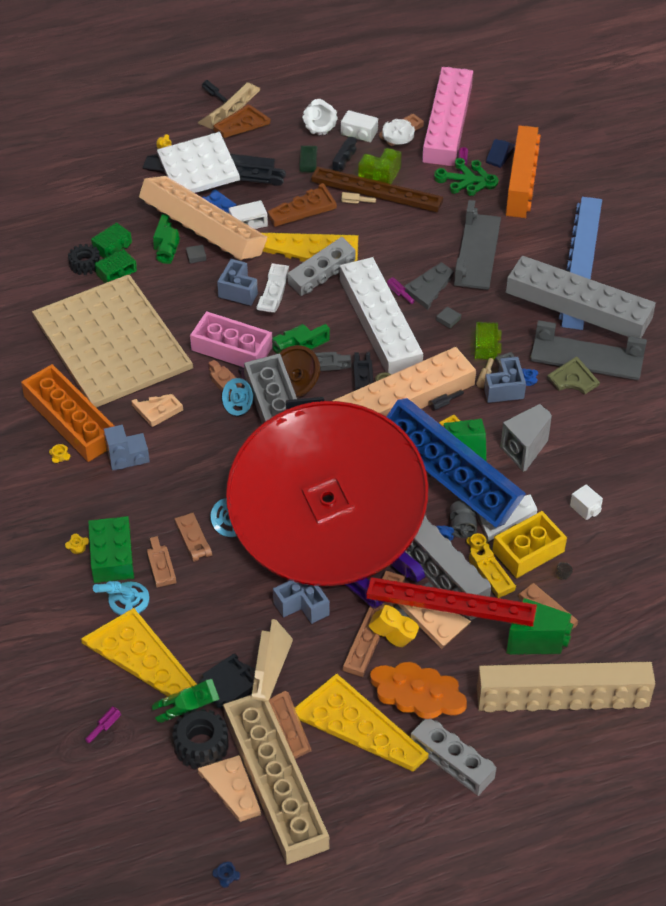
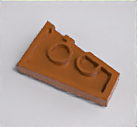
[213,104,271,138]

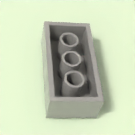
[244,354,297,424]

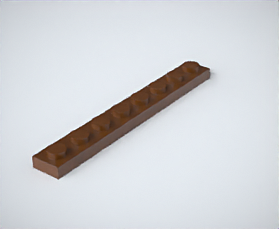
[311,166,443,212]

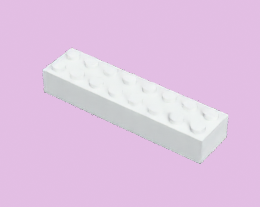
[340,257,423,375]

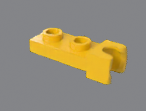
[469,545,516,598]

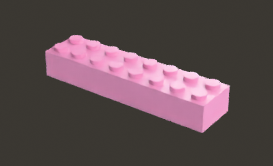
[423,67,473,166]

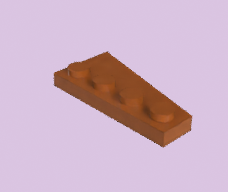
[268,183,337,227]

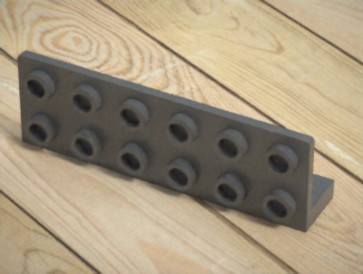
[454,200,501,289]
[531,320,647,380]

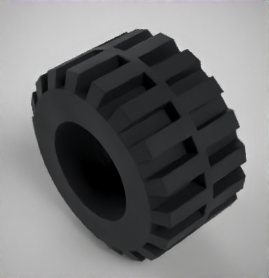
[173,708,229,769]

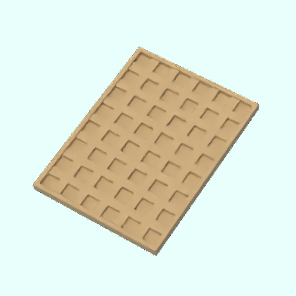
[32,274,193,408]

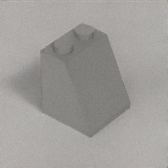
[500,404,552,472]

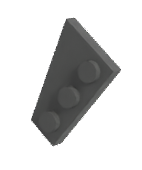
[404,262,454,310]

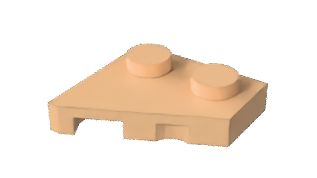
[132,394,183,427]

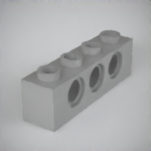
[288,237,355,296]
[411,719,496,796]

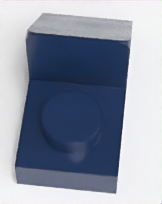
[486,139,515,168]

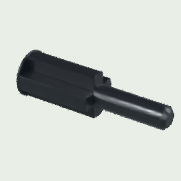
[202,80,227,103]
[429,390,464,411]

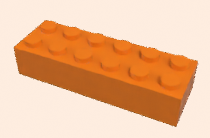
[506,125,541,218]
[21,364,114,462]

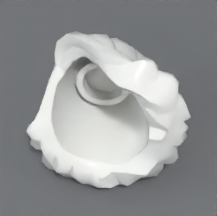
[303,99,338,136]

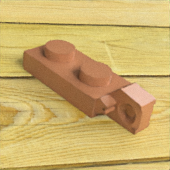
[208,360,242,401]
[147,536,176,588]

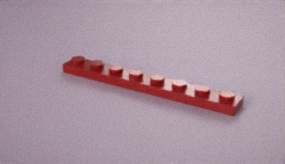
[367,577,537,626]

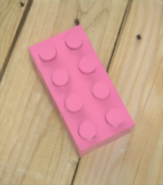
[190,311,273,367]

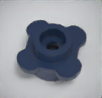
[213,861,240,888]

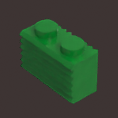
[91,222,132,259]
[95,249,137,283]

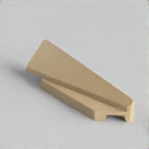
[198,82,260,129]
[251,619,293,701]

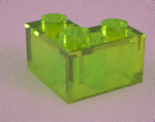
[358,148,402,184]

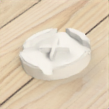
[382,119,415,144]

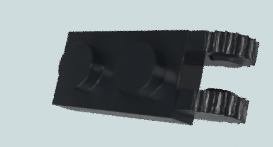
[333,136,357,172]
[354,352,374,390]

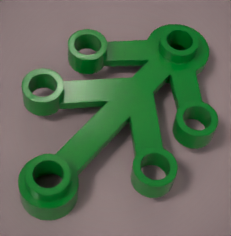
[434,158,499,196]

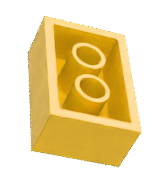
[492,511,567,578]

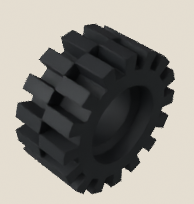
[68,244,100,275]

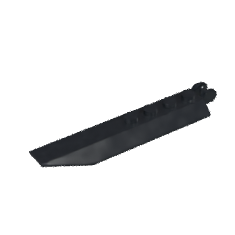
[143,154,286,186]

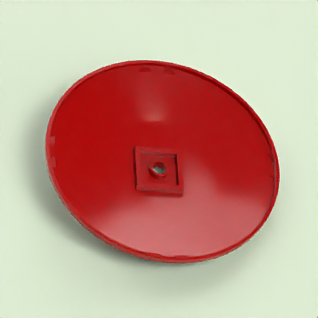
[226,401,428,586]

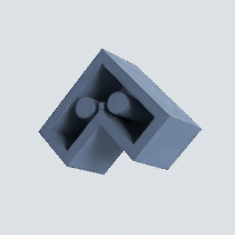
[217,259,258,306]
[484,357,526,403]
[104,425,150,471]
[273,581,329,624]

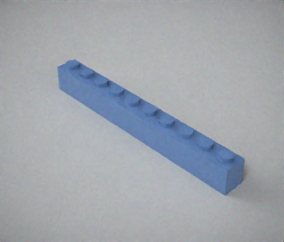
[559,197,602,330]

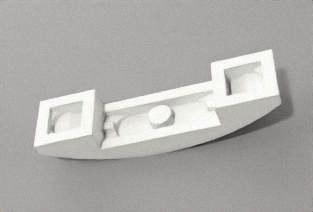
[257,264,289,312]

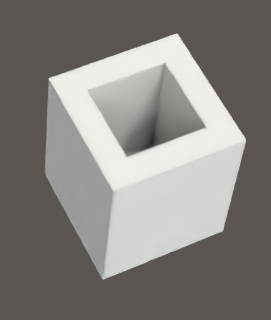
[570,484,603,520]

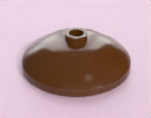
[278,345,320,398]

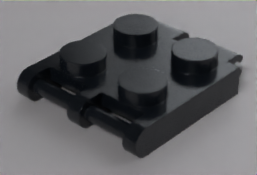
[198,653,254,708]

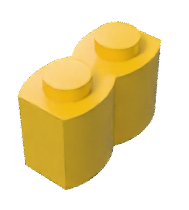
[368,605,419,647]

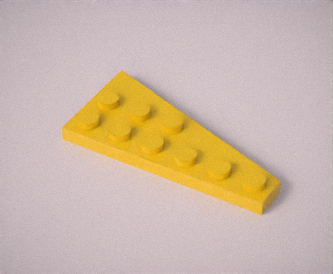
[262,233,358,268]
[81,608,197,696]
[295,674,429,771]

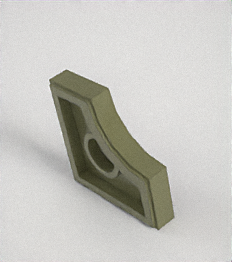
[547,356,600,395]

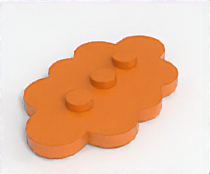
[370,662,467,719]

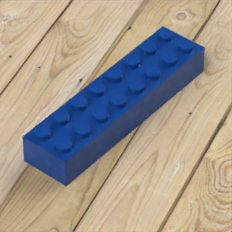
[386,398,526,528]

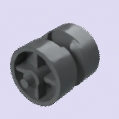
[450,500,477,538]

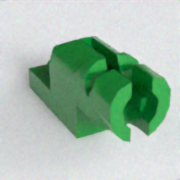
[153,214,180,264]
[272,324,330,354]
[152,679,219,723]

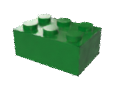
[89,516,134,583]

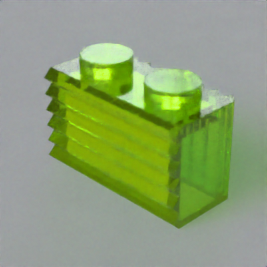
[475,321,501,360]

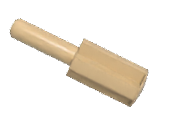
[341,192,376,204]
[476,358,494,389]

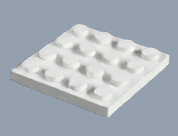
[157,132,240,193]

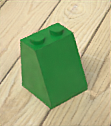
[444,419,487,462]
[506,598,574,655]

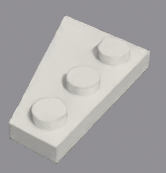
[476,494,537,542]

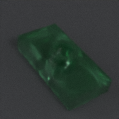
[300,146,317,172]

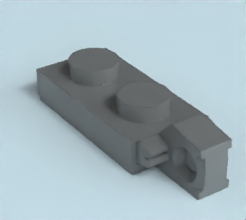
[315,352,351,371]

